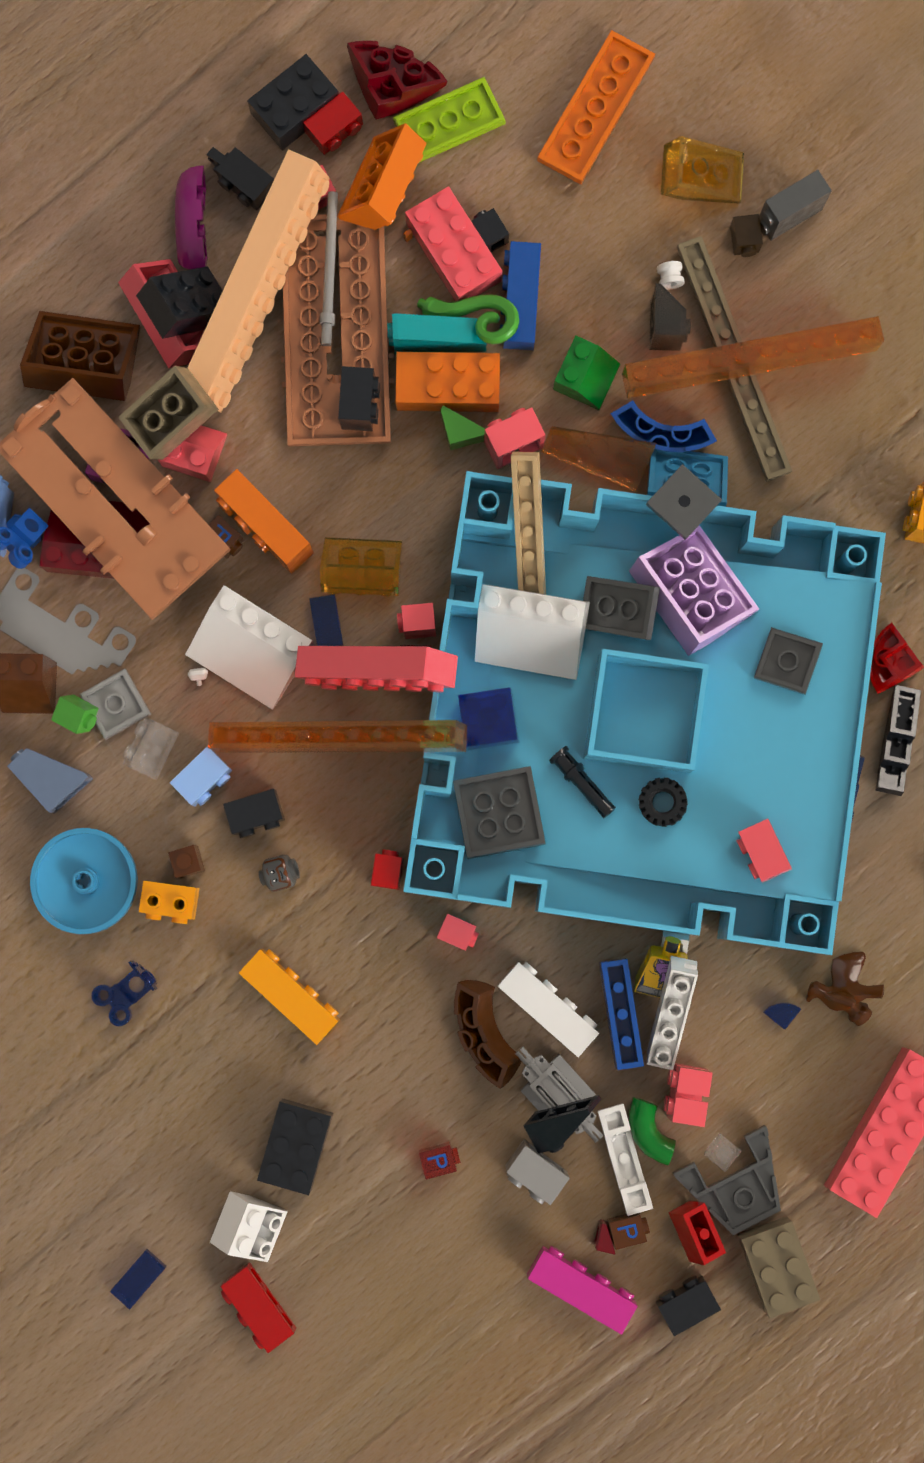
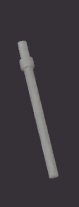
[319,191,338,346]

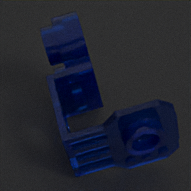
[91,961,157,1026]

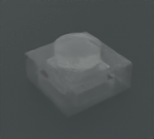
[703,1133,742,1172]

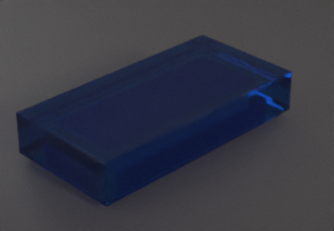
[309,594,344,646]
[110,1249,167,1310]

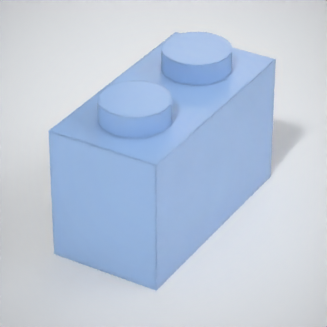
[170,746,233,807]

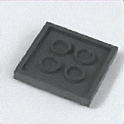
[453,766,546,859]

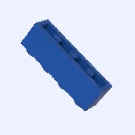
[500,241,541,351]
[599,958,644,1070]

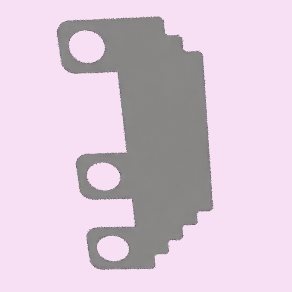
[0,568,136,674]

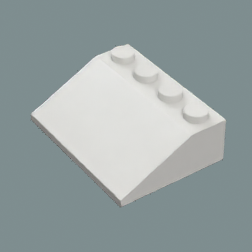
[475,584,590,680]
[185,586,314,710]

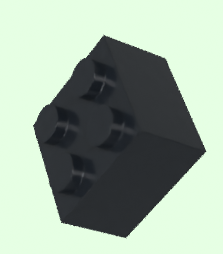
[338,366,380,432]

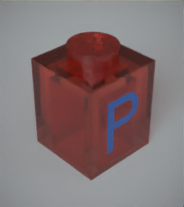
[419,1142,461,1180]

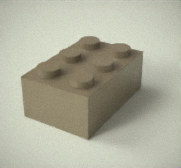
[118,366,219,460]
[737,1216,820,1318]

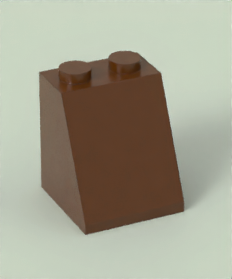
[0,653,57,714]

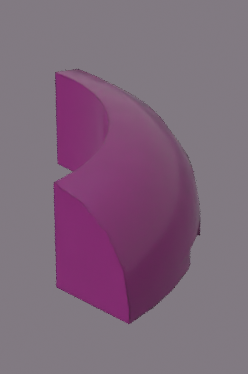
[175,165,208,269]

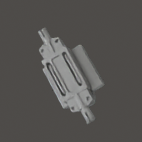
[515,1046,603,1143]

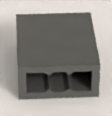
[759,170,832,241]

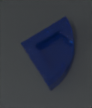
[763,1003,801,1030]

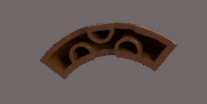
[454,980,522,1089]

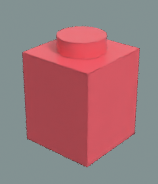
[437,914,479,951]

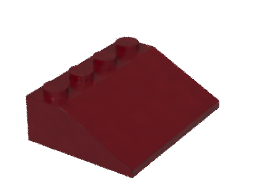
[39,501,150,579]

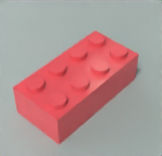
[405,186,503,301]

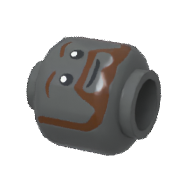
[259,854,300,892]

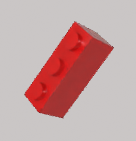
[220,1262,296,1353]

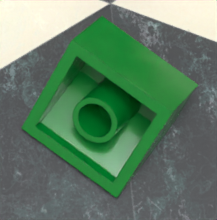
[553,335,620,410]

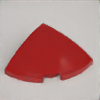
[870,622,924,693]

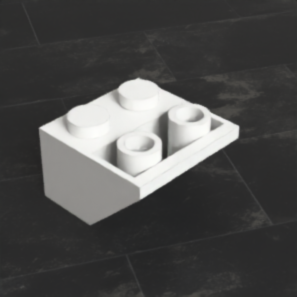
[210,1191,288,1262]

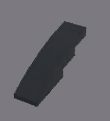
[875,685,921,796]

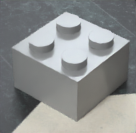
[505,1139,570,1205]

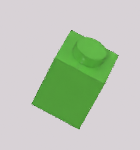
[51,695,99,734]

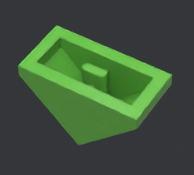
[440,405,485,450]

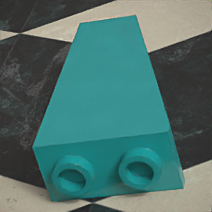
[387,313,487,355]

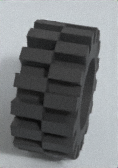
[638,777,688,827]

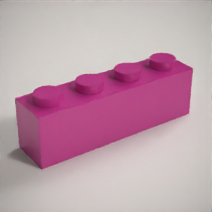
[527,1246,638,1335]

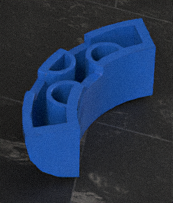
[610,400,717,452]

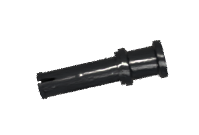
[549,746,616,819]

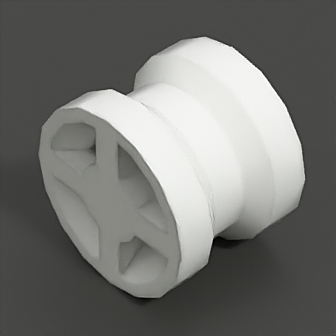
[657,261,685,290]

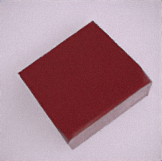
[594,1219,616,1255]

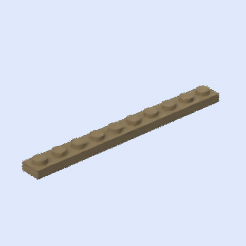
[677,236,792,482]

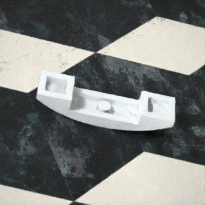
[598,1103,653,1216]

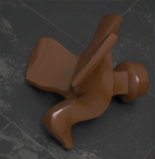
[806,952,884,1026]

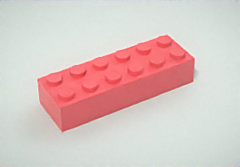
[295,646,458,692]
[824,1047,924,1218]

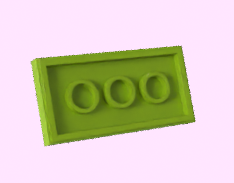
[393,77,506,163]

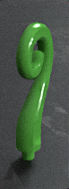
[417,294,519,344]

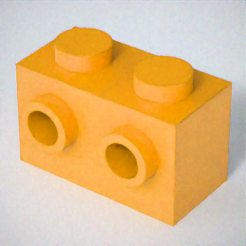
[139,881,200,924]

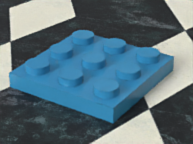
[647,448,728,507]

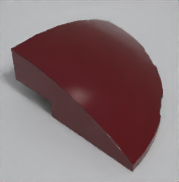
[347,41,447,120]

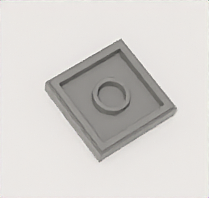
[80,669,151,740]

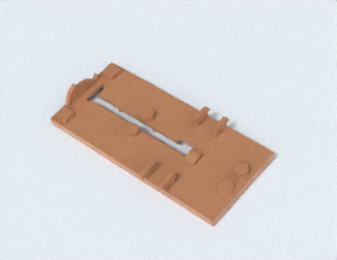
[281,214,394,447]
[0,378,231,620]

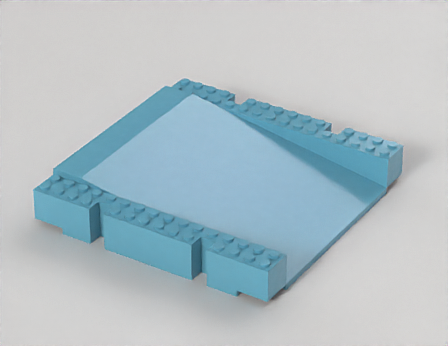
[403,471,886,955]

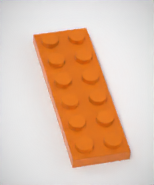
[537,30,655,185]

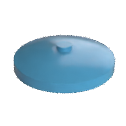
[30,828,138,934]

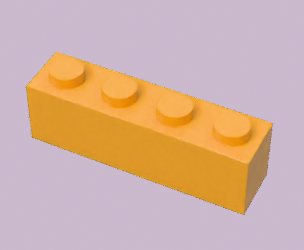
[239,949,340,1045]

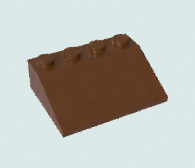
[20,311,140,401]

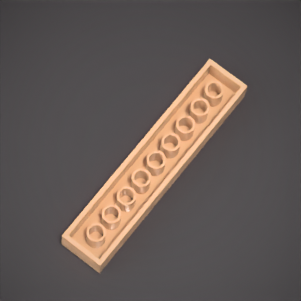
[188,149,330,413]

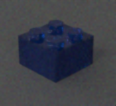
[458,687,520,750]

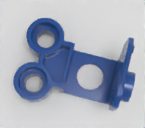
[0,508,49,569]

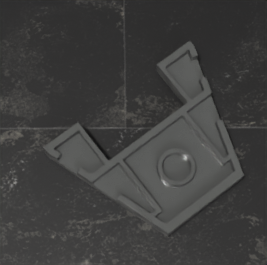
[672,1125,781,1235]

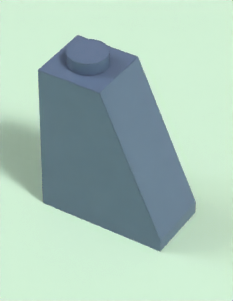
[7,748,93,814]

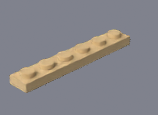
[511,452,546,594]

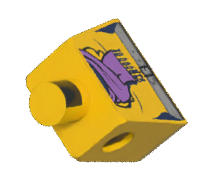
[634,936,688,998]

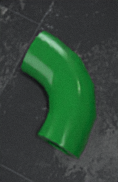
[629,1097,676,1166]

